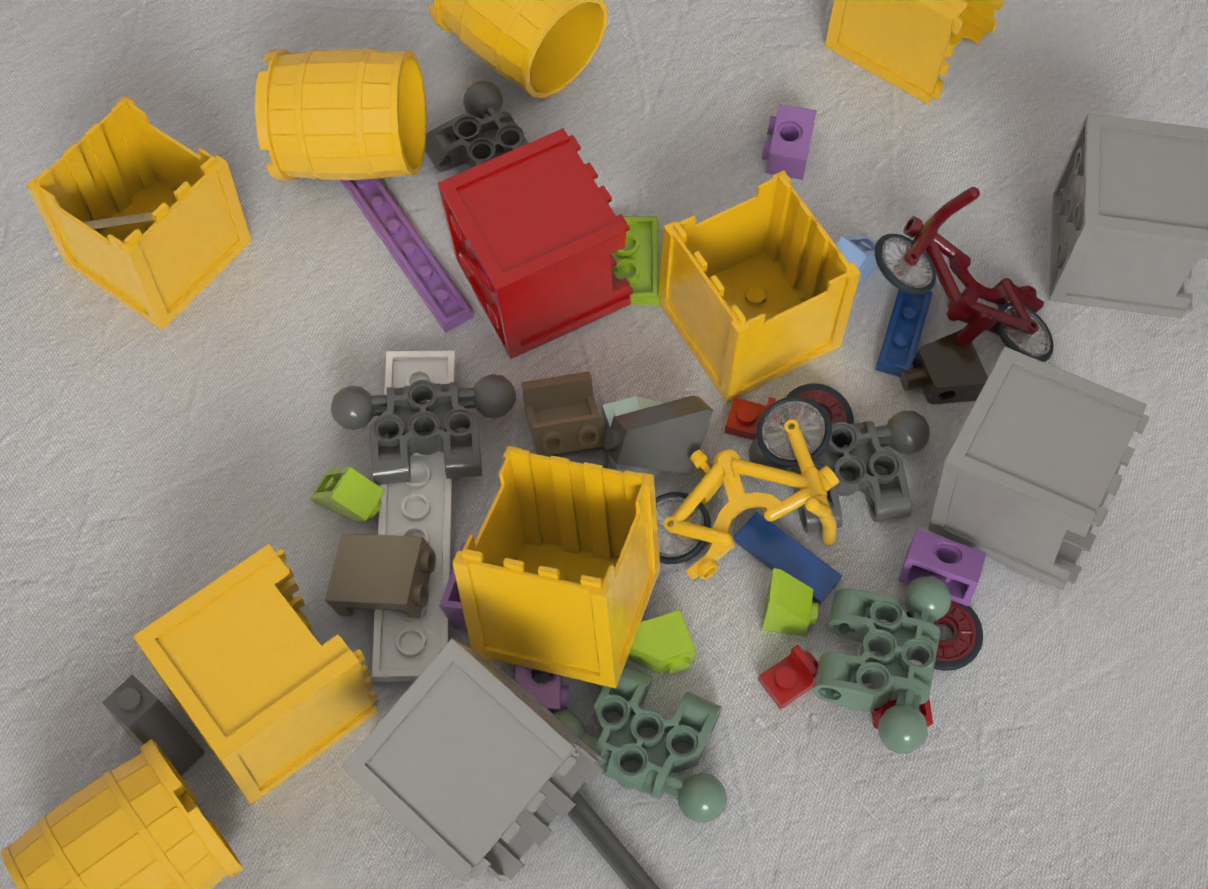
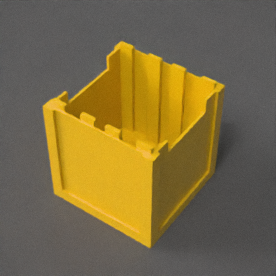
[825,0,1005,104]
[26,95,252,330]
[658,170,861,404]
[452,446,660,688]
[133,544,378,805]

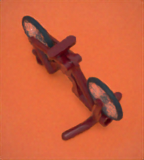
[875,187,1054,362]

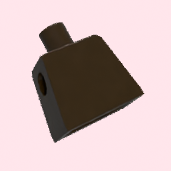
[900,329,988,405]

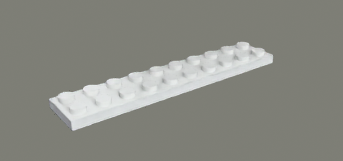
[372,350,456,682]

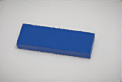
[875,284,933,377]
[734,511,842,606]

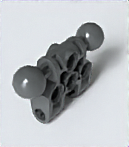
[425,81,529,172]
[330,374,516,485]
[749,410,930,533]

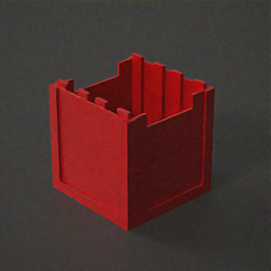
[437,128,633,359]

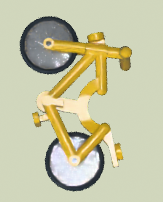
[655,396,840,580]

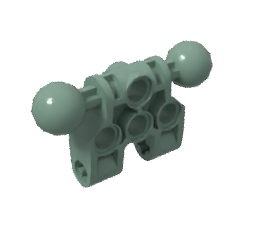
[813,576,951,754]
[553,665,727,823]

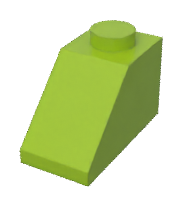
[310,466,385,521]
[762,568,819,637]
[627,610,696,674]

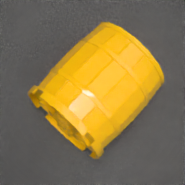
[429,0,608,98]
[255,48,427,182]
[0,739,244,889]

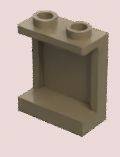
[521,371,605,456]
[325,534,436,619]

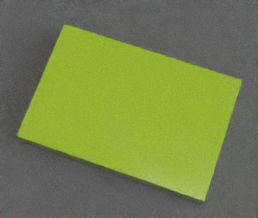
[611,216,659,305]

